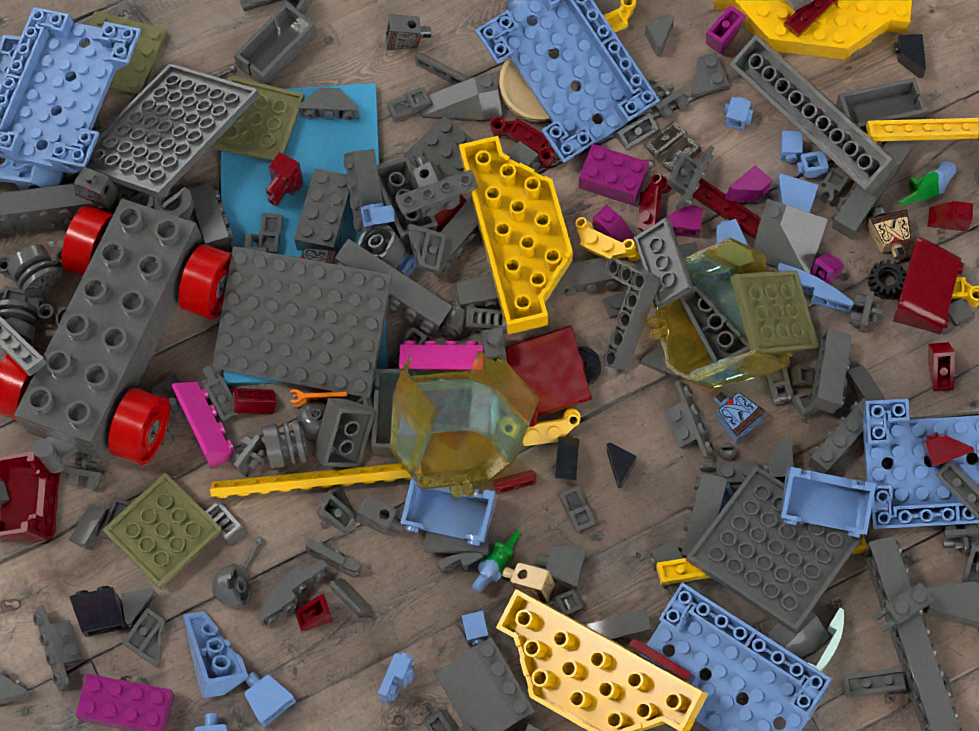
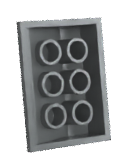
[435,637,535,731]

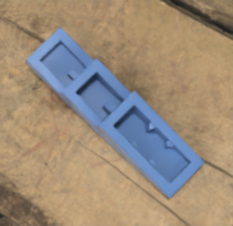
[777,263,854,314]

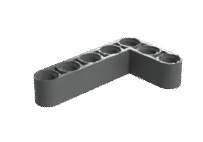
[603,258,659,370]

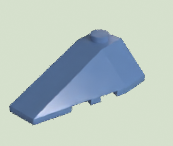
[183,611,248,699]

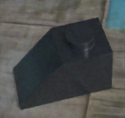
[893,34,926,78]
[555,437,579,480]

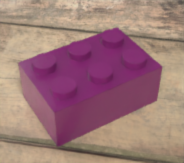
[579,144,649,206]

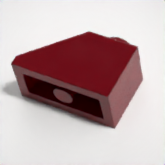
[927,201,974,232]
[928,342,955,391]
[921,432,974,467]

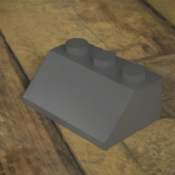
[313,398,376,467]

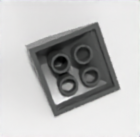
[752,199,828,274]

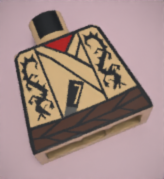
[867,209,911,260]
[502,563,555,603]

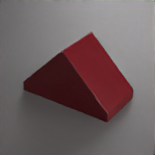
[295,594,333,631]

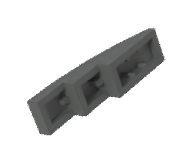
[586,608,651,641]

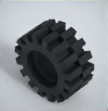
[868,260,906,300]

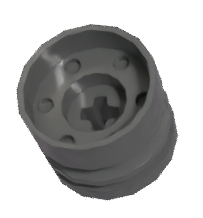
[7,244,62,298]
[0,300,38,345]
[263,419,307,469]

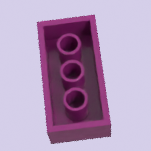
[75,673,175,731]

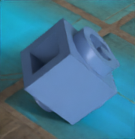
[723,97,754,131]

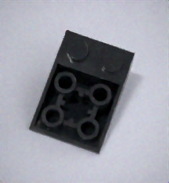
[69,586,128,637]

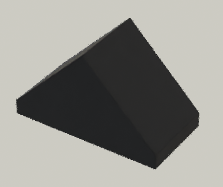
[606,442,637,488]

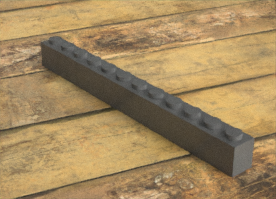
[456,242,701,310]

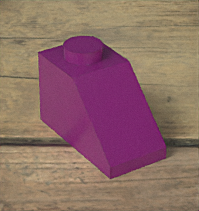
[706,5,746,54]
[725,165,773,202]
[592,204,635,243]
[666,205,703,238]
[811,253,844,285]

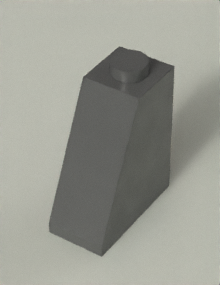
[925,581,979,629]

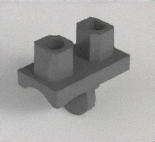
[651,84,689,119]
[849,291,884,333]
[229,435,266,477]
[63,454,106,490]
[942,523,979,555]

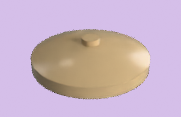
[499,49,578,122]

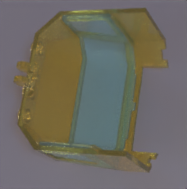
[648,237,794,389]
[389,351,539,498]

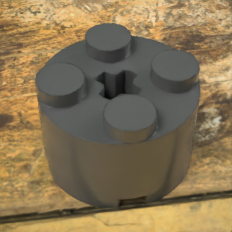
[358,224,406,269]

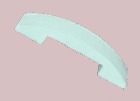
[808,608,844,672]

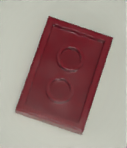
[629,639,696,684]

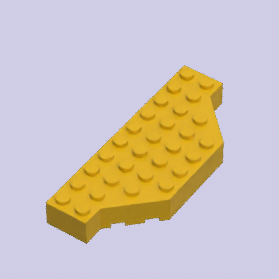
[714,0,912,60]
[459,136,573,334]
[496,589,709,731]

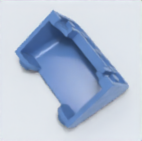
[780,467,876,538]
[401,474,498,546]

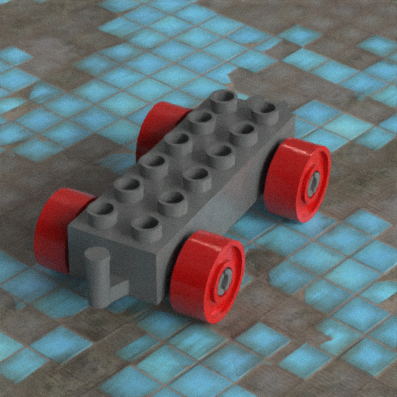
[0,189,232,473]

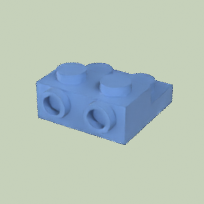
[378,652,415,706]

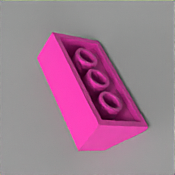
[399,341,483,371]
[172,382,234,469]

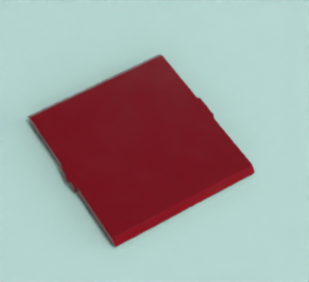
[505,325,592,422]

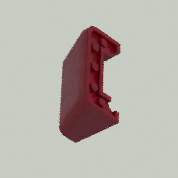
[893,237,964,335]
[0,451,60,541]

